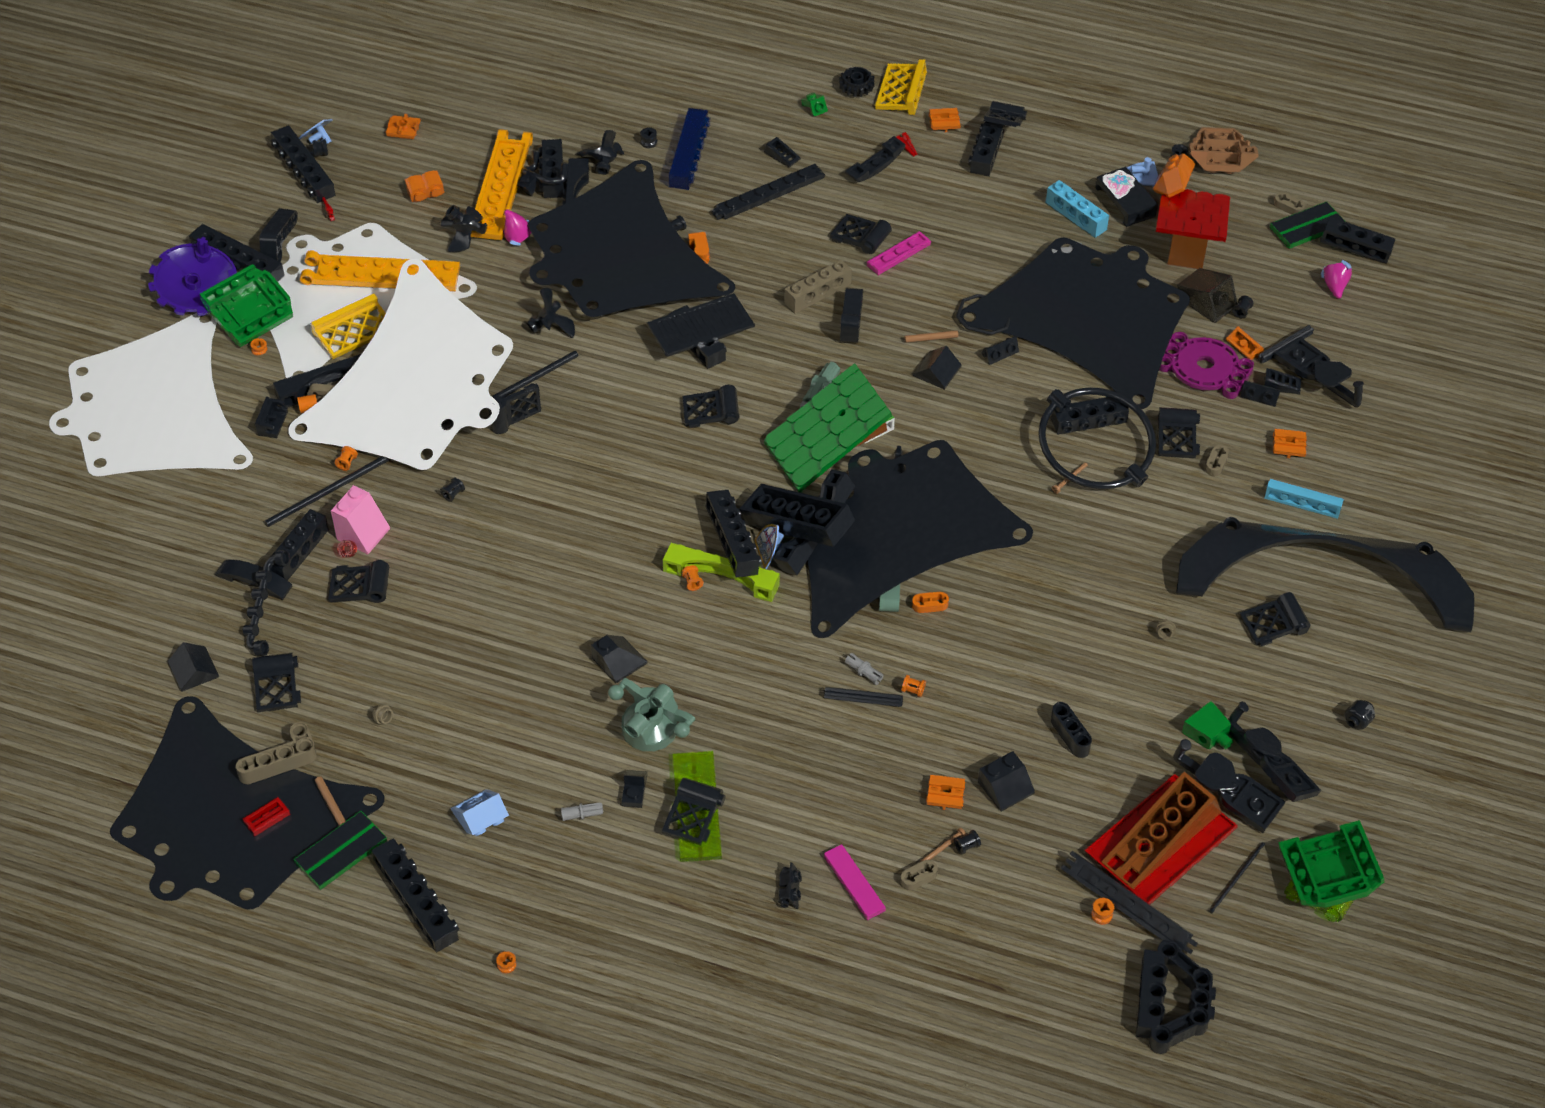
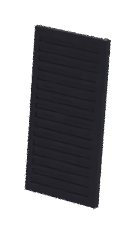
[647,293,755,357]

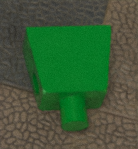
[1182,701,1233,749]

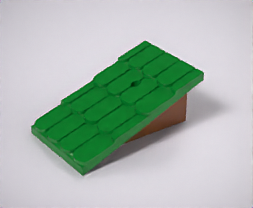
[764,363,892,493]

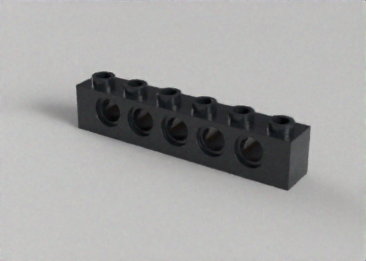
[270,125,336,203]
[189,223,285,282]
[705,489,762,577]
[372,838,459,953]

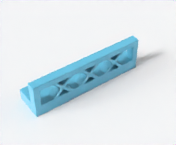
[1264,479,1344,519]

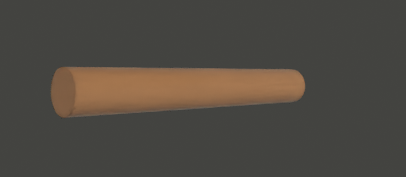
[904,330,958,343]
[315,777,346,826]

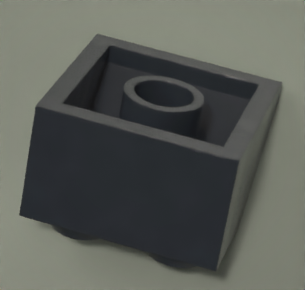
[978,751,1035,812]

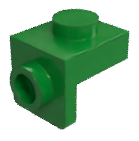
[801,93,828,116]

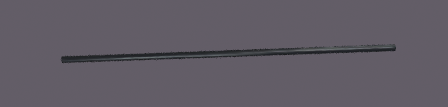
[264,351,578,527]

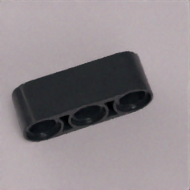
[1051,702,1092,758]

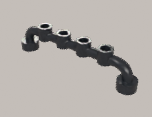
[242,550,290,656]

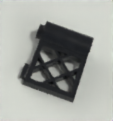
[984,101,1027,127]
[830,214,892,254]
[488,383,541,434]
[682,385,740,428]
[1158,407,1200,459]
[328,560,390,603]
[1240,592,1311,647]
[252,652,301,713]
[662,777,726,846]

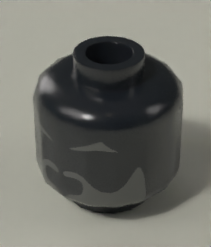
[1345,700,1375,730]

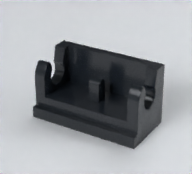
[255,397,288,438]

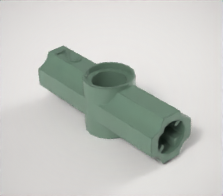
[803,362,840,402]

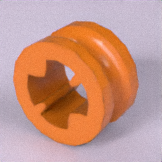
[250,338,267,355]
[496,951,516,973]

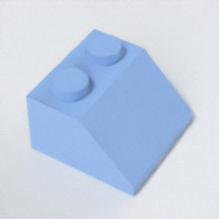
[451,789,509,836]

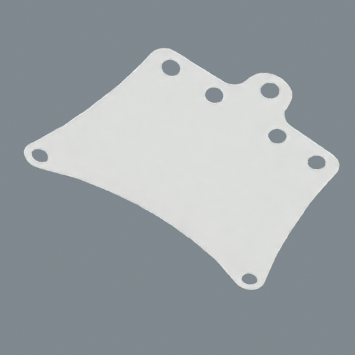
[270,223,477,378]
[289,258,513,470]
[49,310,253,476]

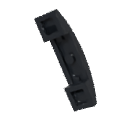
[845,136,906,182]
[215,560,292,600]

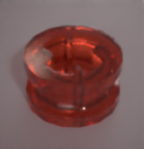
[337,540,357,557]

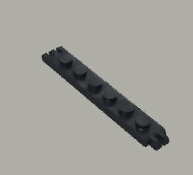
[711,164,825,220]
[1061,851,1198,954]

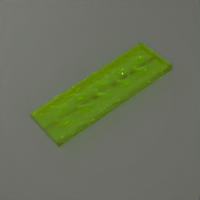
[673,751,722,862]

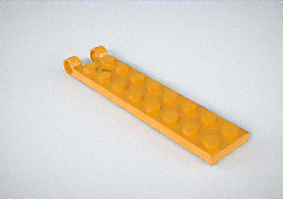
[471,129,533,240]
[300,250,460,292]

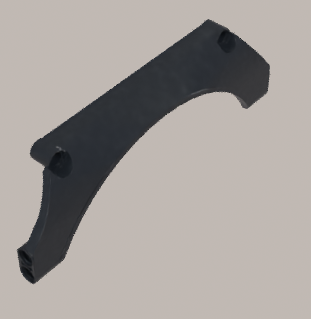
[1176,517,1475,632]

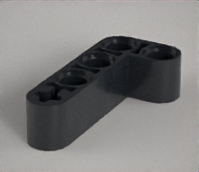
[260,208,298,262]
[840,288,863,343]

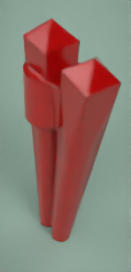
[896,132,918,157]
[322,197,335,222]

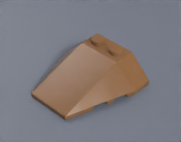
[1189,127,1259,174]

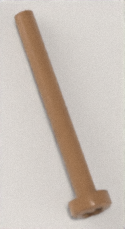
[1052,462,1088,494]
[919,828,966,862]

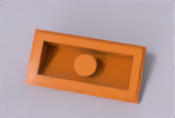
[1226,326,1264,360]

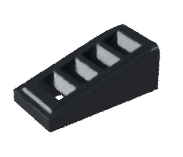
[764,137,801,167]
[1264,368,1301,394]

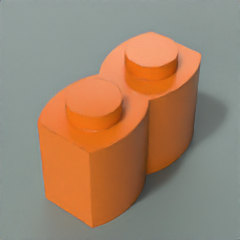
[405,171,444,202]

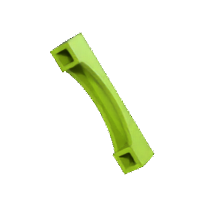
[663,543,780,602]

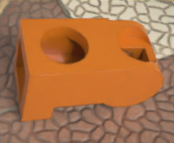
[688,232,709,264]

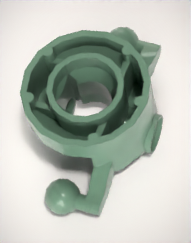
[608,678,695,751]

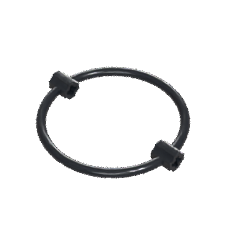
[1038,387,1156,489]

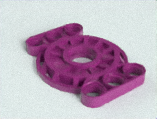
[1159,332,1254,399]

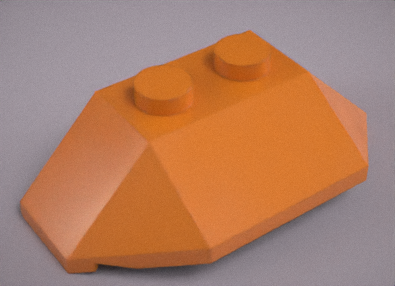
[1153,153,1195,197]

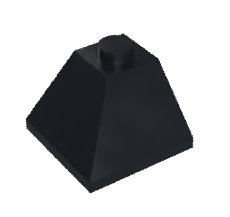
[591,635,647,683]

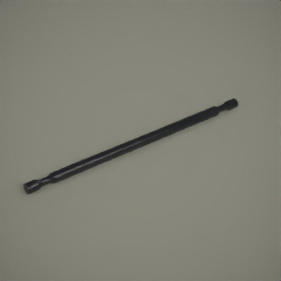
[1209,842,1265,914]

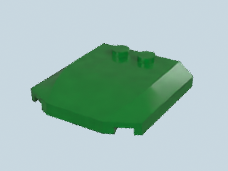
[199,265,293,347]
[1278,820,1385,908]

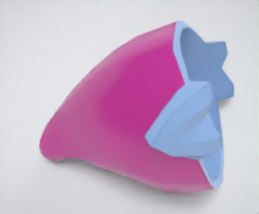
[504,209,531,246]
[1321,260,1352,299]

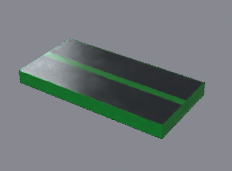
[1270,201,1346,249]
[294,811,387,890]

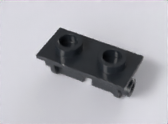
[981,336,1019,365]
[1240,380,1280,407]
[778,862,802,909]

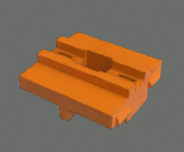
[929,108,961,133]
[386,114,421,139]
[1273,429,1307,458]
[926,775,966,810]

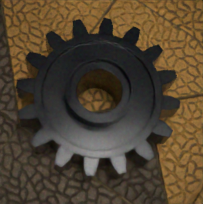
[839,67,875,97]

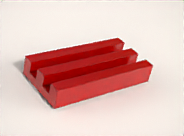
[243,797,290,836]

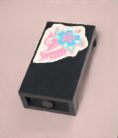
[1095,167,1158,227]

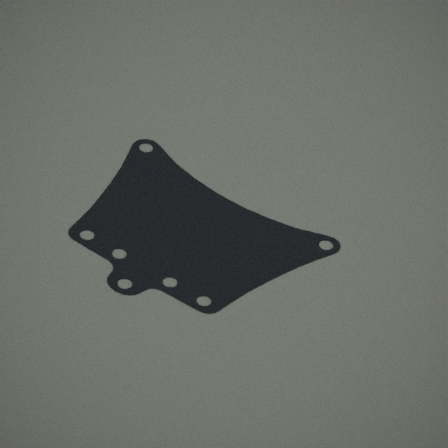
[528,160,736,317]
[958,237,1190,409]
[808,440,1033,638]
[110,696,385,910]

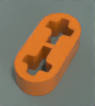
[912,592,949,613]

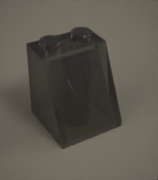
[1177,268,1238,323]

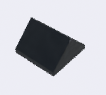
[913,346,962,390]
[168,642,219,692]

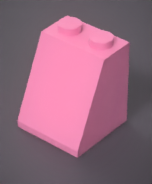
[331,485,390,554]

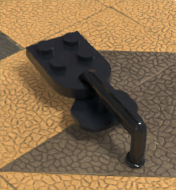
[1273,337,1364,408]
[1228,701,1321,802]
[1173,739,1286,833]

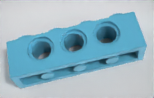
[1046,180,1109,238]

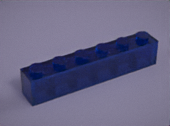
[669,108,711,190]

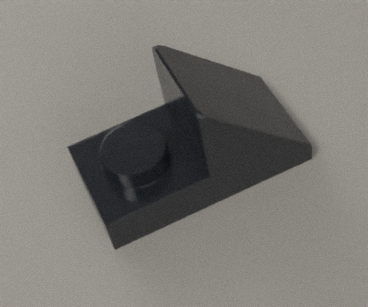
[622,770,648,808]

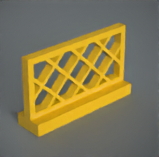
[875,60,927,115]
[311,293,386,359]

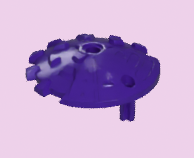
[148,237,237,316]

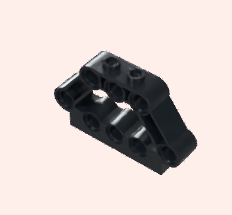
[1136,940,1216,1054]

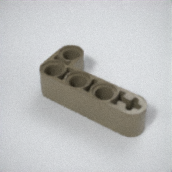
[236,722,317,784]

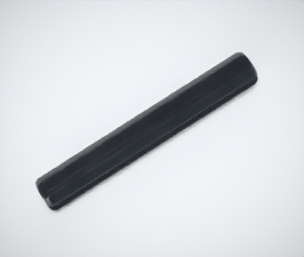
[1257,325,1314,363]
[824,687,903,707]

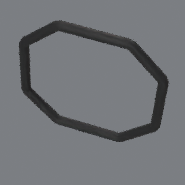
[956,294,1010,335]

